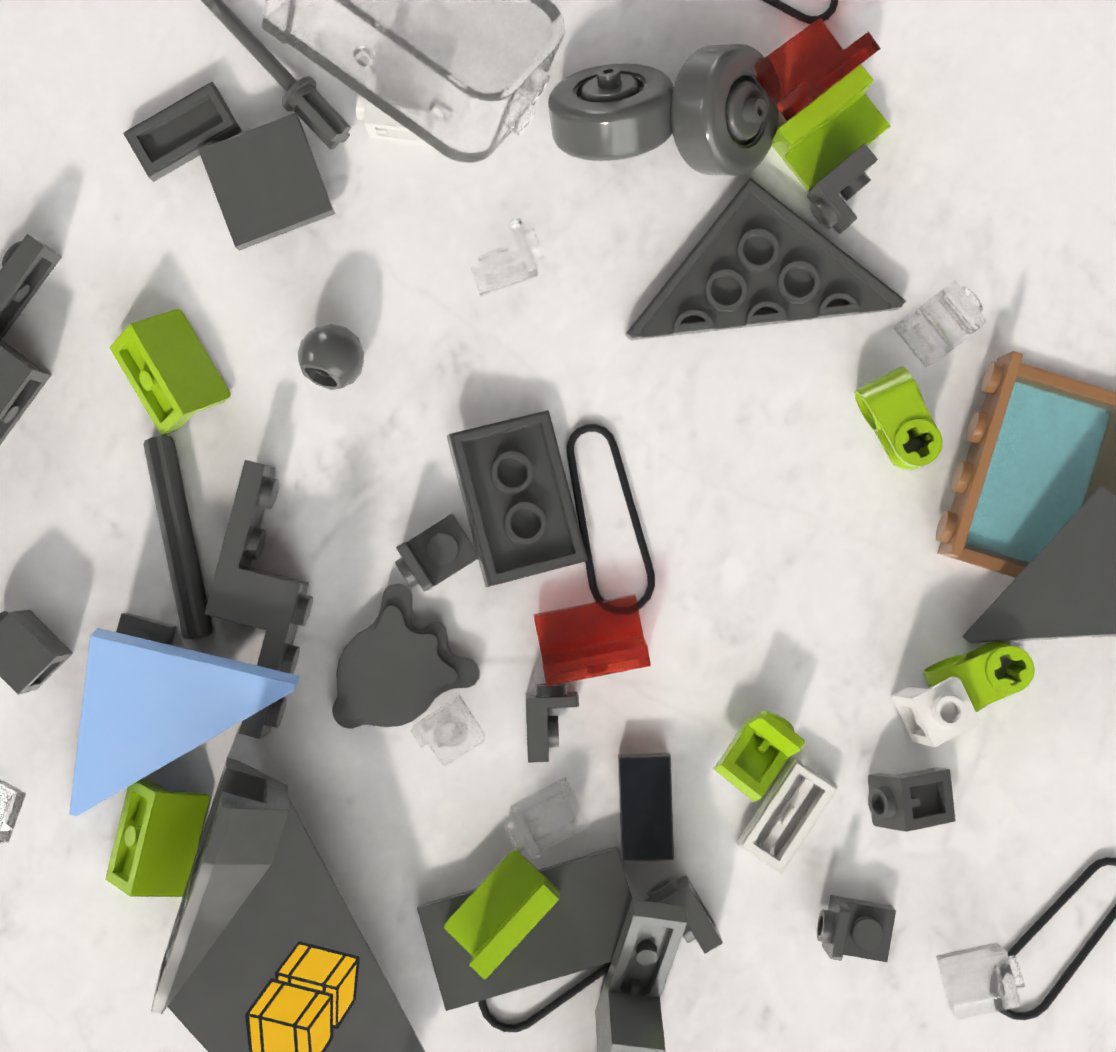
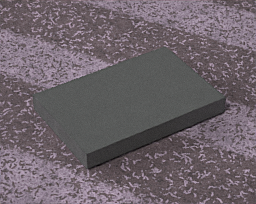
[447,410,588,587]

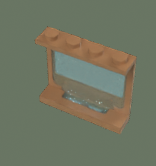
[935,351,1116,578]

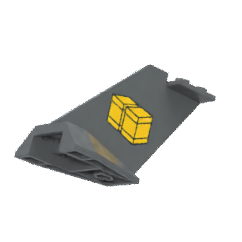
[151,757,426,1052]

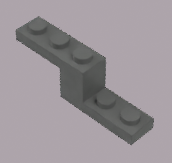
[0,234,62,445]
[204,460,313,739]
[595,899,687,1052]

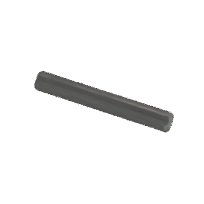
[143,435,213,639]

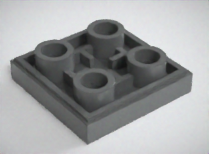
[198,113,335,251]

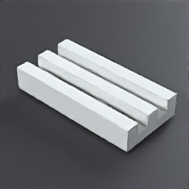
[736,757,839,875]

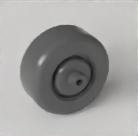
[670,44,779,176]
[548,63,673,161]

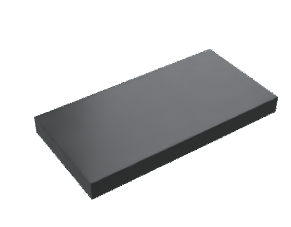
[417,846,632,1011]

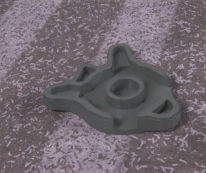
[332,584,480,729]

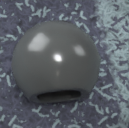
[298,324,364,390]

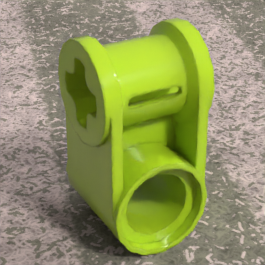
[854,366,943,470]
[923,641,1035,712]

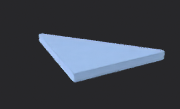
[69,628,300,816]

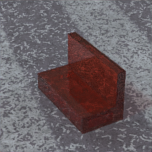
[754,18,881,121]
[533,594,651,686]

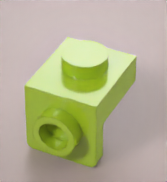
[714,710,805,802]

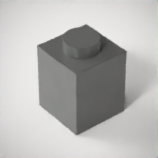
[0,610,73,695]

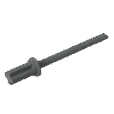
[201,0,352,150]

